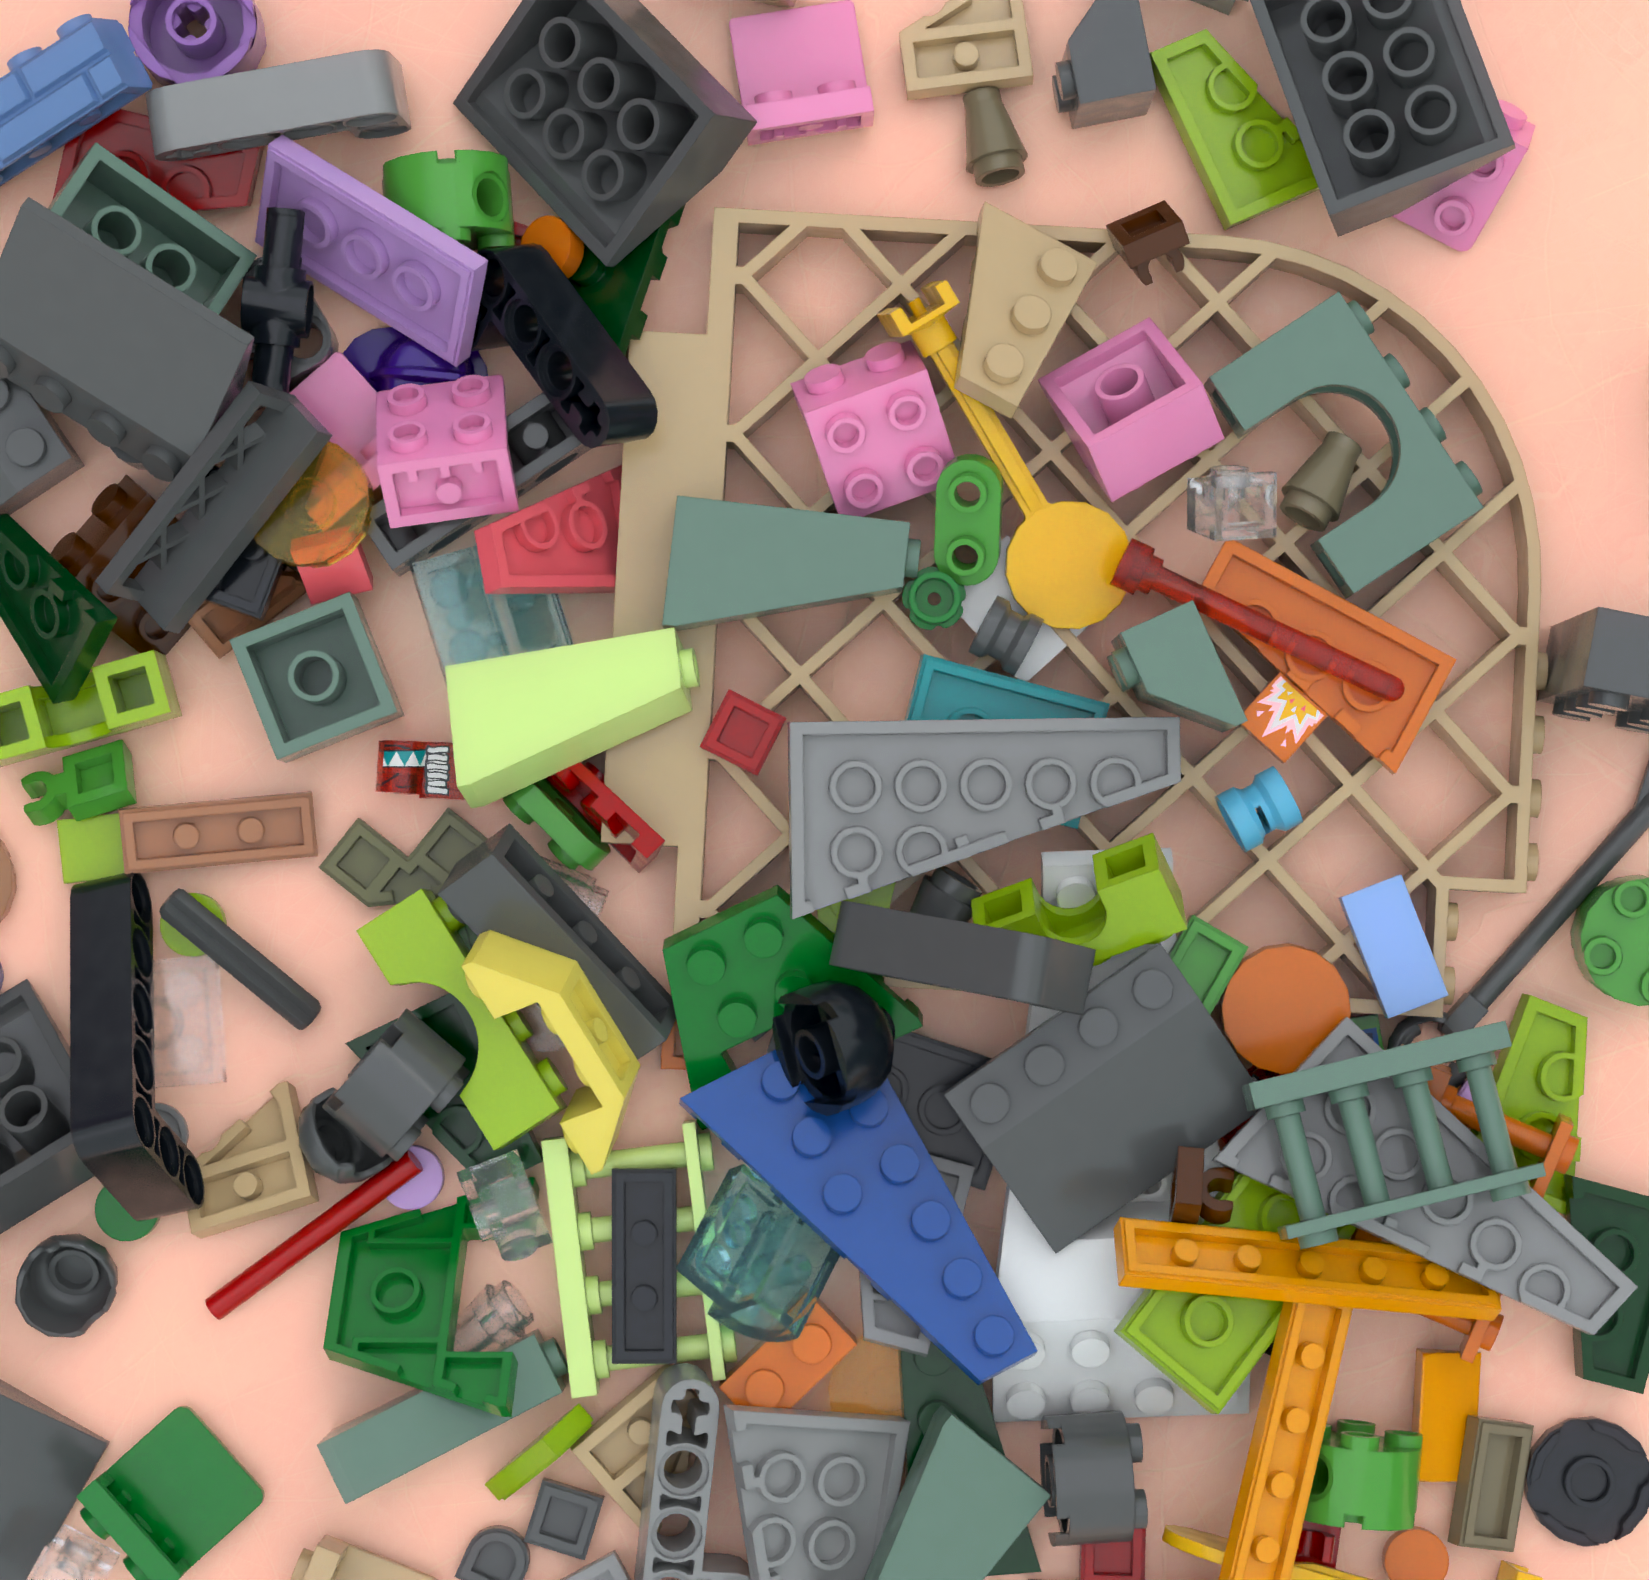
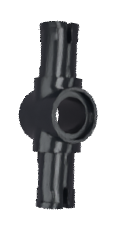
[240,207,314,393]

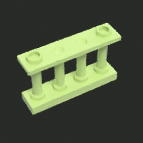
[541,1119,738,1398]

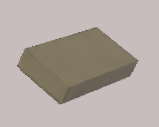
[1447,1415,1534,1552]

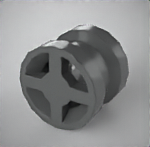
[968,595,1044,676]

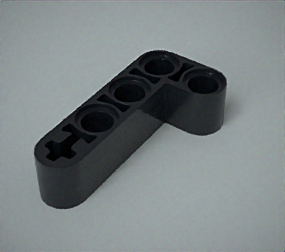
[471,243,658,448]

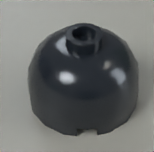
[772,980,895,1116]

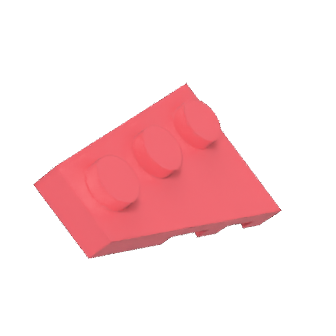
[474,465,622,594]

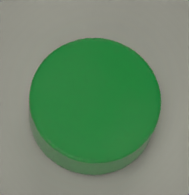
[95,1187,161,1241]

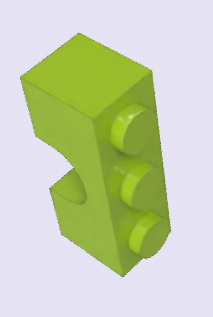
[0,650,182,767]
[971,833,1187,966]

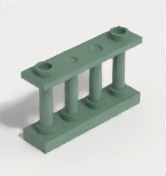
[1241,1020,1546,1249]

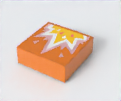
[1240,672,1328,764]

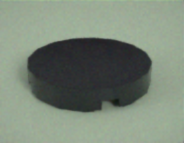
[1524,1416,1649,1547]

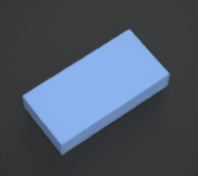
[1338,874,1448,1019]

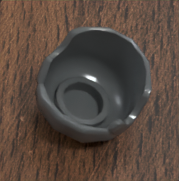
[298,1087,393,1184]
[15,1234,118,1338]

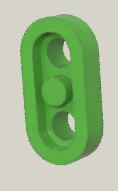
[934,454,1003,586]
[503,779,611,871]

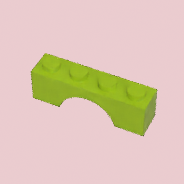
[356,888,568,1150]

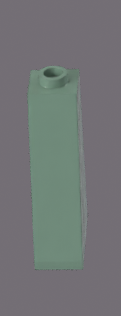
[662,495,921,631]
[317,1329,568,1504]
[864,1404,1051,1580]

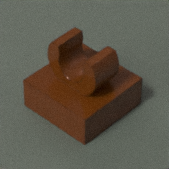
[1106,200,1190,286]
[1169,1146,1234,1224]

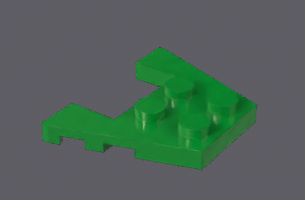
[662,885,923,1130]
[323,1177,540,1417]

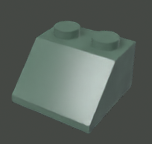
[1107,600,1248,733]

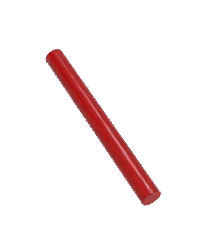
[205,1150,423,1320]

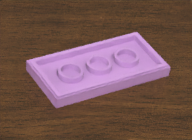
[255,134,488,367]

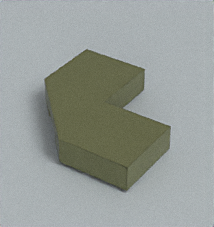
[318,808,488,907]

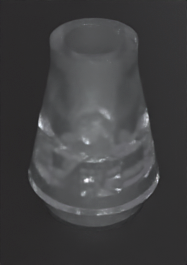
[453,1280,534,1352]

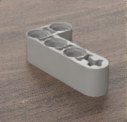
[145,49,411,161]
[634,1363,750,1580]

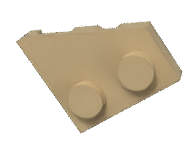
[899,0,1034,101]
[187,1081,319,1239]
[570,1364,698,1533]

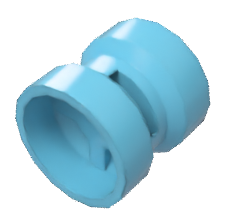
[1215,766,1303,853]

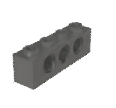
[357,392,592,577]

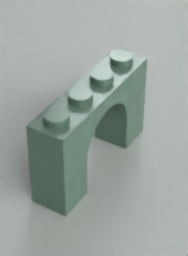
[1204,291,1484,599]

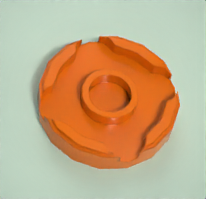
[1220,943,1351,1074]

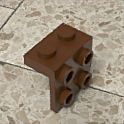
[51,474,191,655]

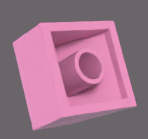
[1038,317,1225,502]

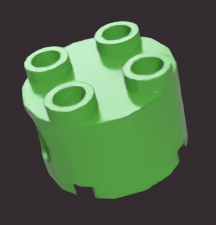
[382,150,515,251]
[1570,874,1649,1006]
[1304,1419,1423,1531]

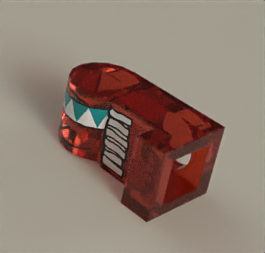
[375,740,494,803]

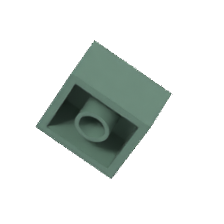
[229,592,405,763]

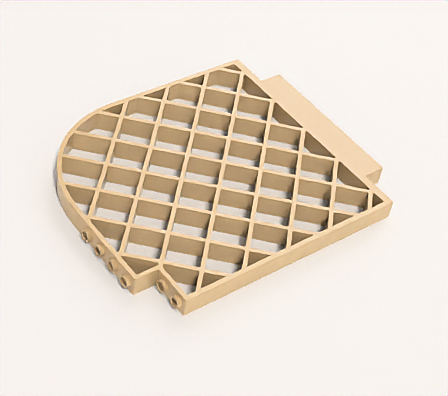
[601,207,1548,1018]

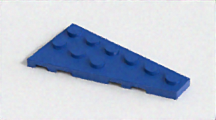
[679,1049,1038,1385]

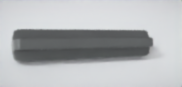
[159,888,322,1030]

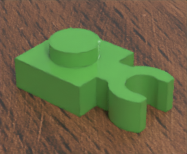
[21,739,137,826]

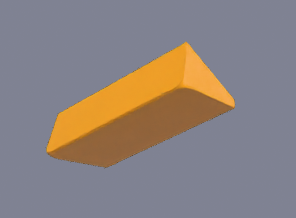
[1412,1348,1481,1482]

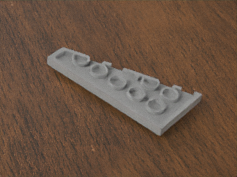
[787,717,1181,919]
[1212,1016,1638,1335]
[723,1404,910,1580]

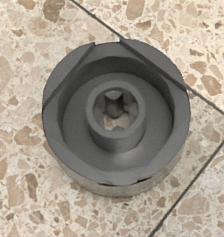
[322,1008,471,1162]
[1040,1411,1148,1547]

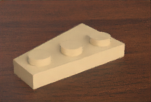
[954,201,1098,419]

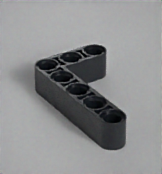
[70,872,205,1222]

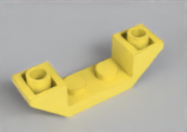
[461,930,640,1175]

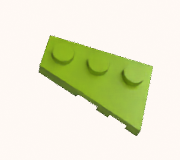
[1149,29,1319,231]
[1470,993,1588,1215]

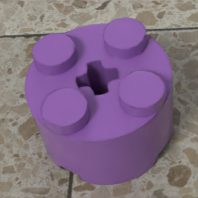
[128,0,267,86]

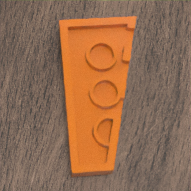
[1195,537,1457,775]

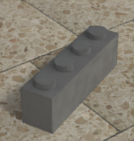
[438,823,676,1060]

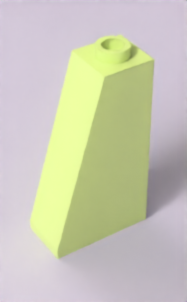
[445,627,700,808]

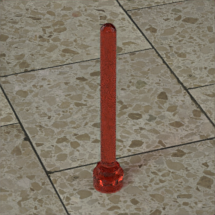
[1110,538,1405,702]

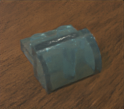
[410,542,573,687]
[676,1164,840,1342]

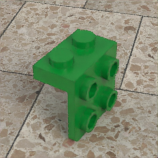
[76,1406,265,1580]

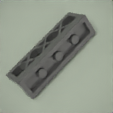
[95,381,332,634]

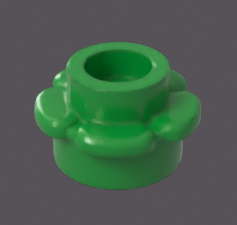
[902,567,966,630]

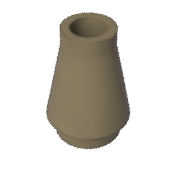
[963,87,1028,187]
[1279,431,1362,532]

